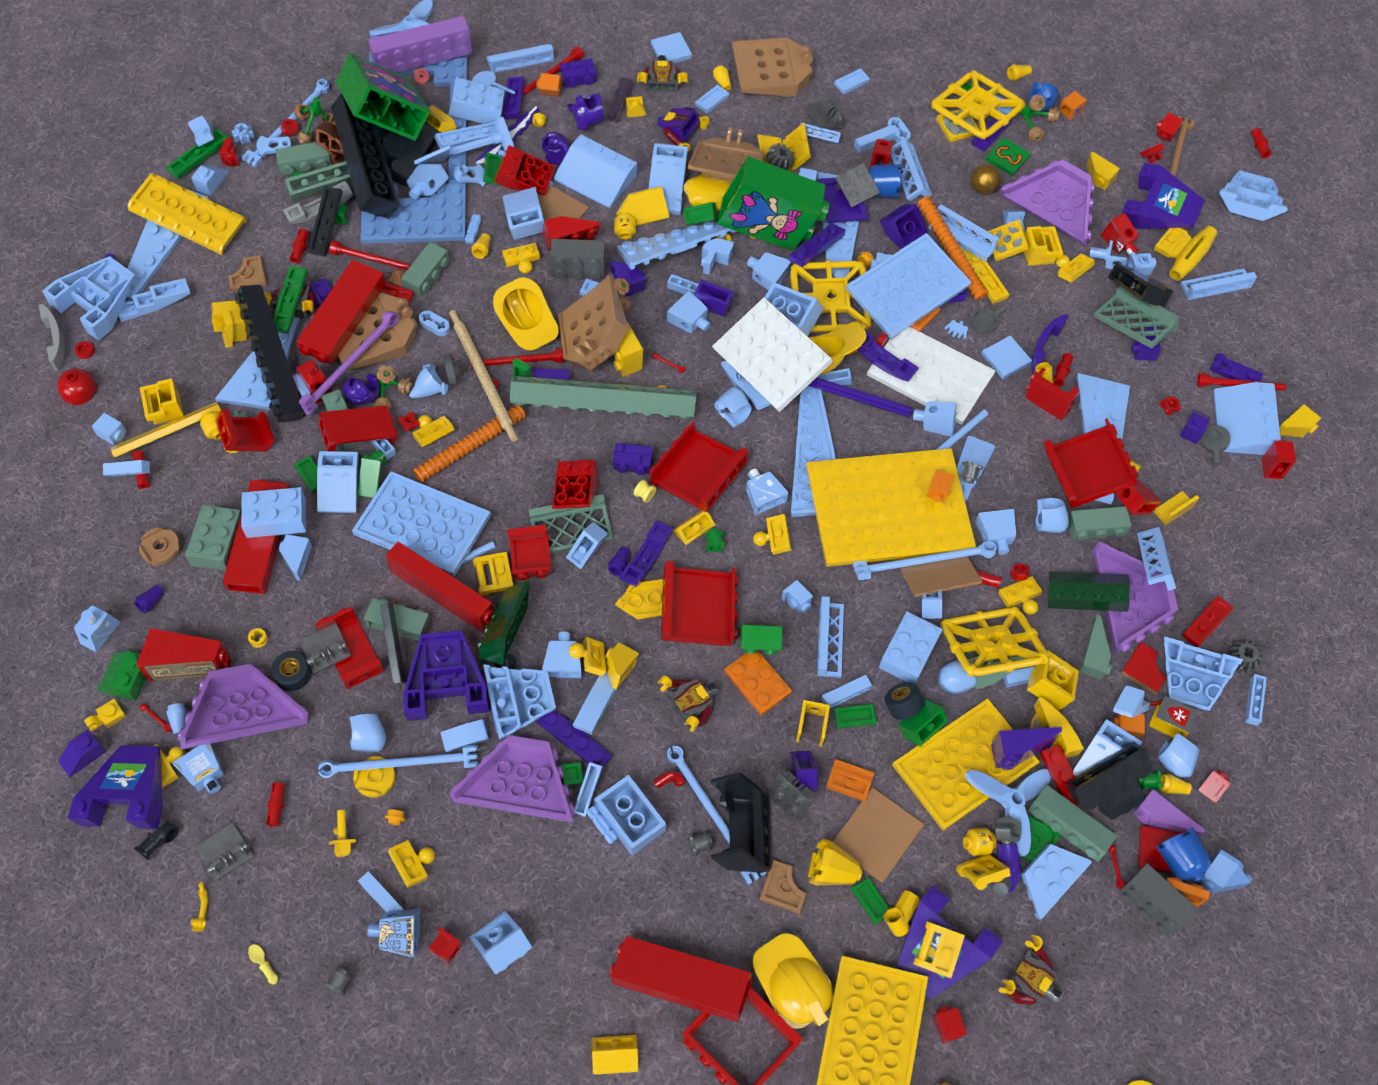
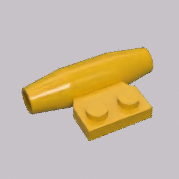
[1154,226,1217,281]

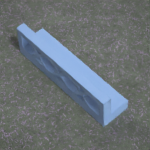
[487,44,554,73]
[890,138,932,201]
[928,205,999,262]
[1180,269,1257,300]
[1137,527,1176,591]
[817,596,844,678]

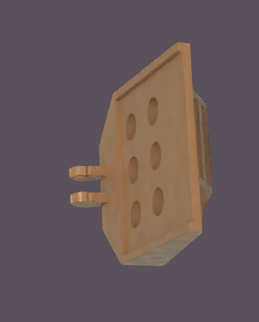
[732,37,813,97]
[688,127,764,182]
[558,275,628,370]
[338,292,417,371]

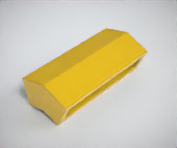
[425,105,457,132]

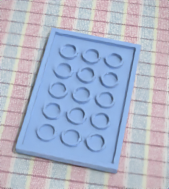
[846,233,972,339]
[352,472,491,577]

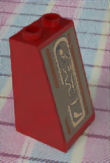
[136,628,232,681]

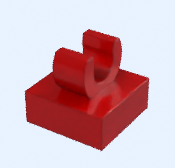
[1140,143,1164,163]

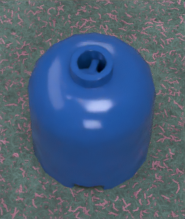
[868,164,902,199]
[1156,828,1211,882]

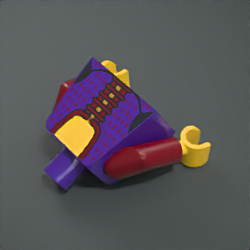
[657,107,710,152]

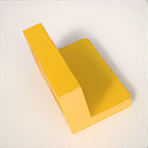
[1154,491,1200,525]
[592,1035,638,1074]

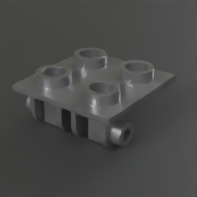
[804,98,845,129]
[835,163,880,208]
[299,623,351,674]
[768,770,816,821]
[195,822,254,881]

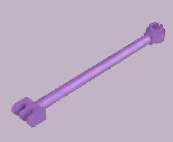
[299,311,399,415]

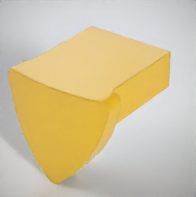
[626,96,646,117]

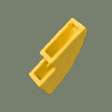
[1034,698,1084,758]

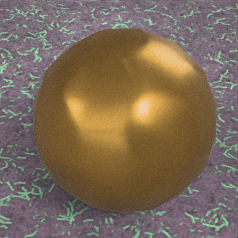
[971,164,1001,195]

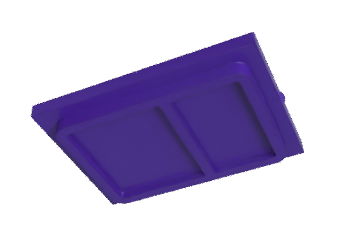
[819,177,868,223]

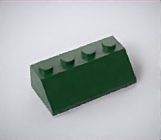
[1048,572,1130,612]
[478,581,530,665]

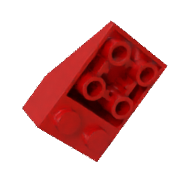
[493,145,555,195]
[542,216,601,251]
[552,459,599,509]

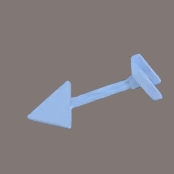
[414,117,514,165]

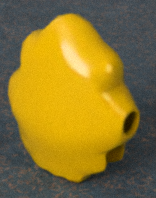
[684,173,731,218]

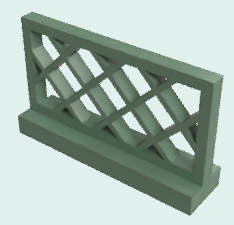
[1094,286,1180,349]
[528,494,613,553]

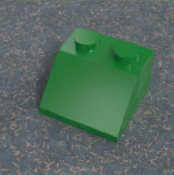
[740,625,782,655]
[97,651,146,701]

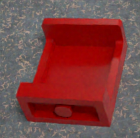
[1025,367,1080,421]
[215,409,274,452]
[507,525,552,581]

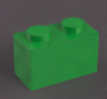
[898,699,948,747]

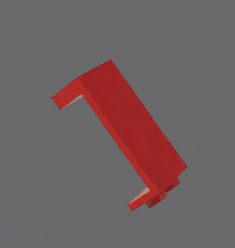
[318,406,398,452]
[315,606,384,689]

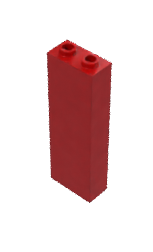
[296,259,386,365]
[223,479,290,594]
[385,541,494,633]
[610,936,753,1023]

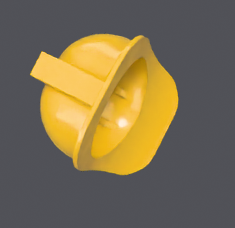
[493,278,559,351]
[808,322,867,376]
[753,933,833,1029]

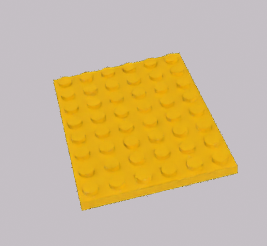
[806,448,976,567]

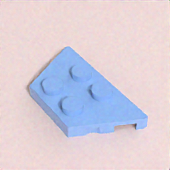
[1021,844,1092,920]

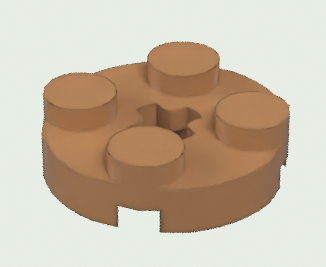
[139,528,180,566]

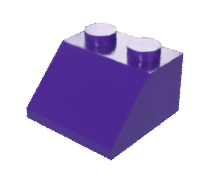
[880,204,929,249]

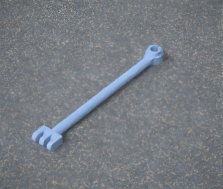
[241,79,330,168]
[853,541,997,580]
[318,745,479,778]
[667,746,766,885]

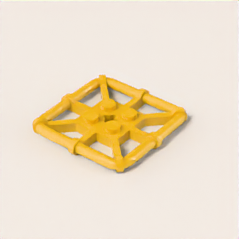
[931,70,1025,139]
[790,260,872,333]
[940,607,1050,677]

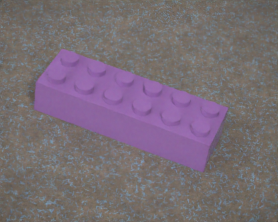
[368,16,472,73]

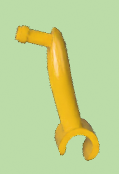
[191,882,208,932]

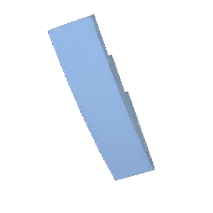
[119,278,190,322]
[573,671,617,735]

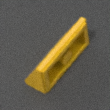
[673,510,716,545]

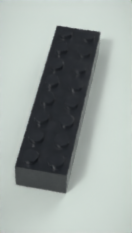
[331,93,400,219]

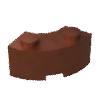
[316,121,346,164]

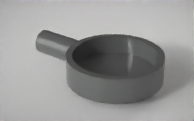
[971,305,1006,334]
[443,354,459,386]
[1201,425,1231,465]

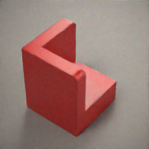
[429,927,462,964]

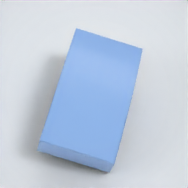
[440,720,489,752]

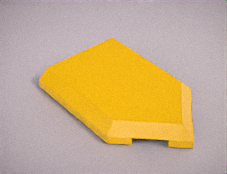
[616,186,670,226]
[615,579,663,620]

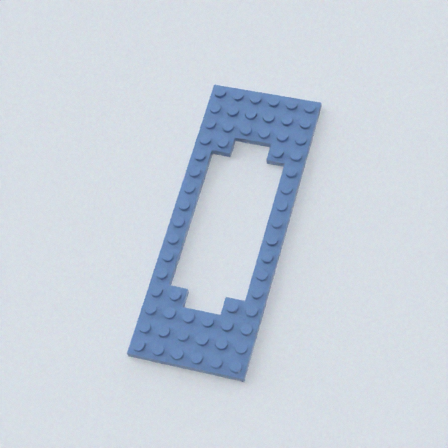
[360,36,467,243]

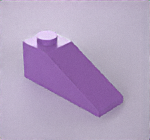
[1134,790,1205,836]

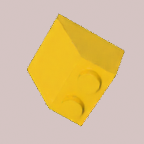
[614,322,643,377]
[1027,650,1079,711]

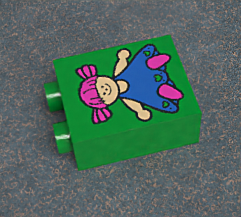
[336,52,430,141]
[717,156,829,251]

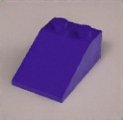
[991,727,1062,770]

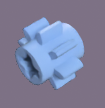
[232,123,254,145]

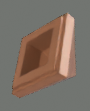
[387,268,406,288]

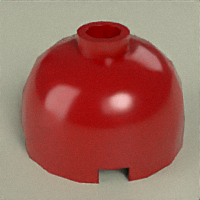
[57,368,97,406]

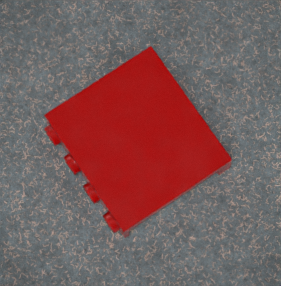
[1043,418,1138,509]
[650,422,748,513]
[661,561,738,646]

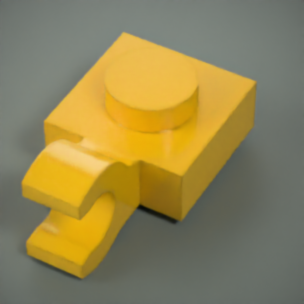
[84,699,126,732]

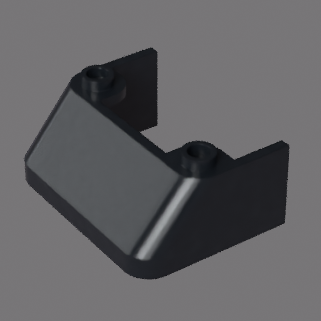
[711,772,772,873]

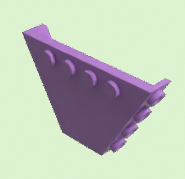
[1000,159,1095,246]
[1092,541,1178,655]
[178,664,308,749]
[449,735,575,823]

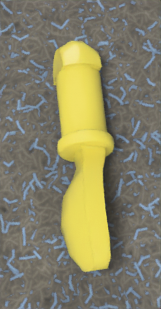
[248,944,279,984]

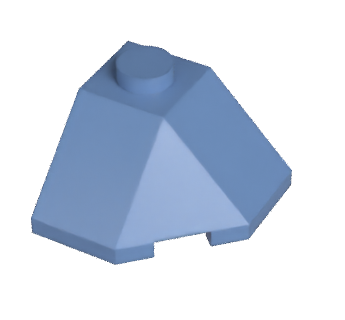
[1197,850,1252,893]

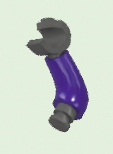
[993,816,1022,897]

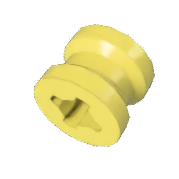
[633,479,657,503]

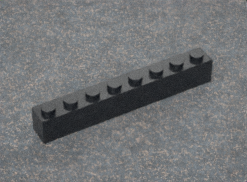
[235,285,304,423]

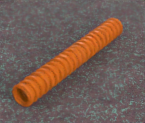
[917,196,988,300]
[413,405,526,483]

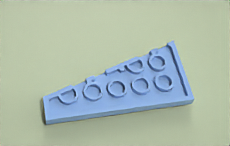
[215,317,300,410]

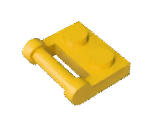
[473,552,513,596]
[956,855,1011,890]
[913,922,965,978]

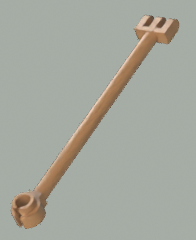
[1170,116,1195,176]

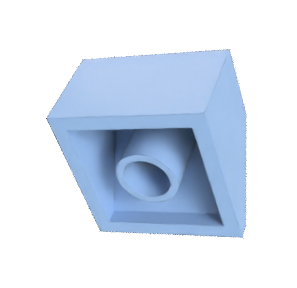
[469,911,532,975]

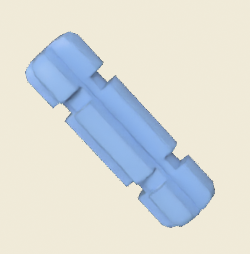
[465,214,481,245]
[587,806,618,844]

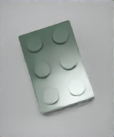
[185,505,241,571]

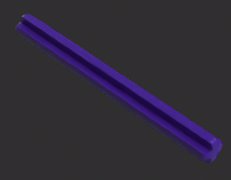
[808,377,912,417]

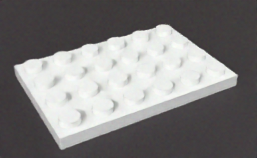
[712,298,833,412]
[867,327,995,425]

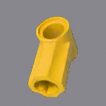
[884,890,920,937]

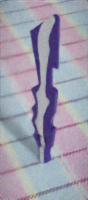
[475,106,539,164]

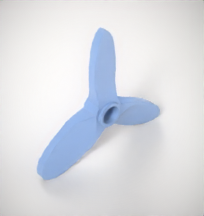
[369,0,434,35]
[965,769,1051,857]

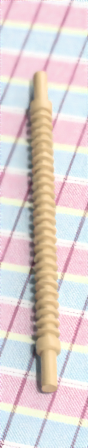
[449,310,518,442]

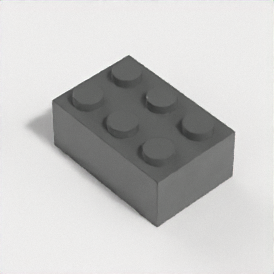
[550,239,605,280]
[1119,864,1198,938]

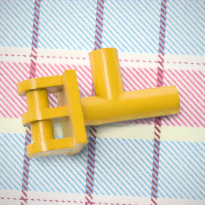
[329,810,356,857]

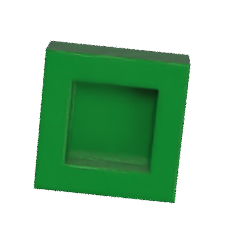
[560,762,584,786]

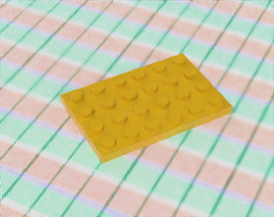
[892,698,1040,831]
[816,956,928,1085]

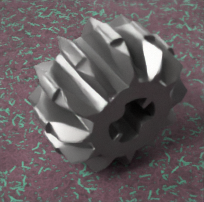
[766,143,795,171]
[1228,639,1264,674]

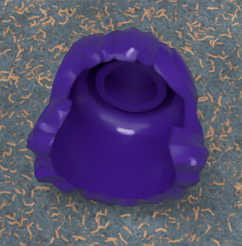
[541,131,570,165]
[342,373,380,405]

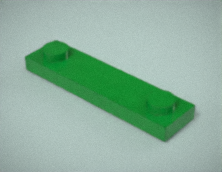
[166,129,229,180]
[273,266,308,334]

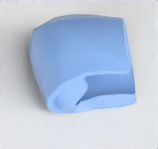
[714,387,752,427]
[1035,498,1069,533]
[938,660,976,694]
[350,714,386,752]
[1157,733,1200,778]

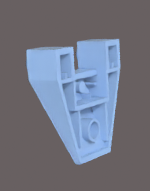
[42,256,135,341]

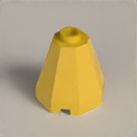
[808,839,862,886]

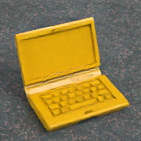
[757,123,811,171]

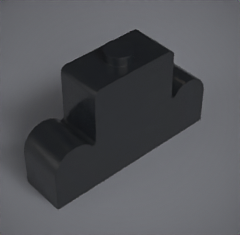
[381,124,438,187]
[1108,262,1173,307]
[1065,742,1152,820]

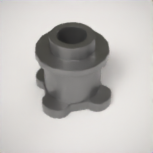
[959,461,983,484]
[688,831,713,857]
[322,967,351,996]

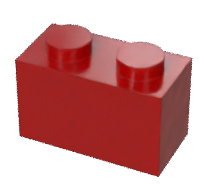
[1261,440,1296,479]

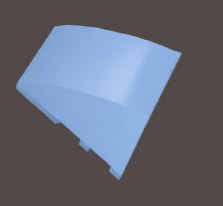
[1220,170,1288,221]
[1164,637,1243,711]
[483,664,556,740]

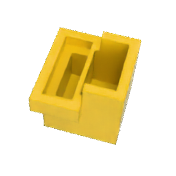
[1024,226,1063,266]
[212,301,247,348]
[140,378,184,425]

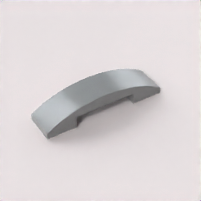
[283,181,353,224]
[39,304,65,371]

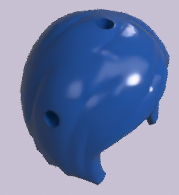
[1028,82,1058,112]

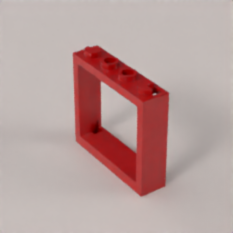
[682,987,803,1085]

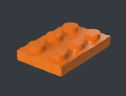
[724,650,793,716]

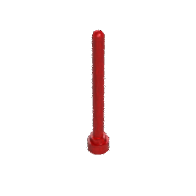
[523,46,584,95]
[329,240,411,270]
[481,348,564,366]
[1197,373,1287,391]

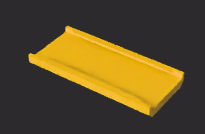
[128,173,247,255]

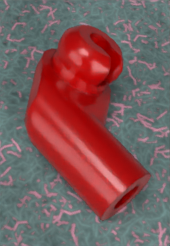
[654,771,686,789]

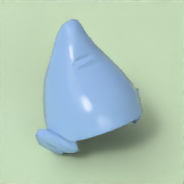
[409,364,449,398]

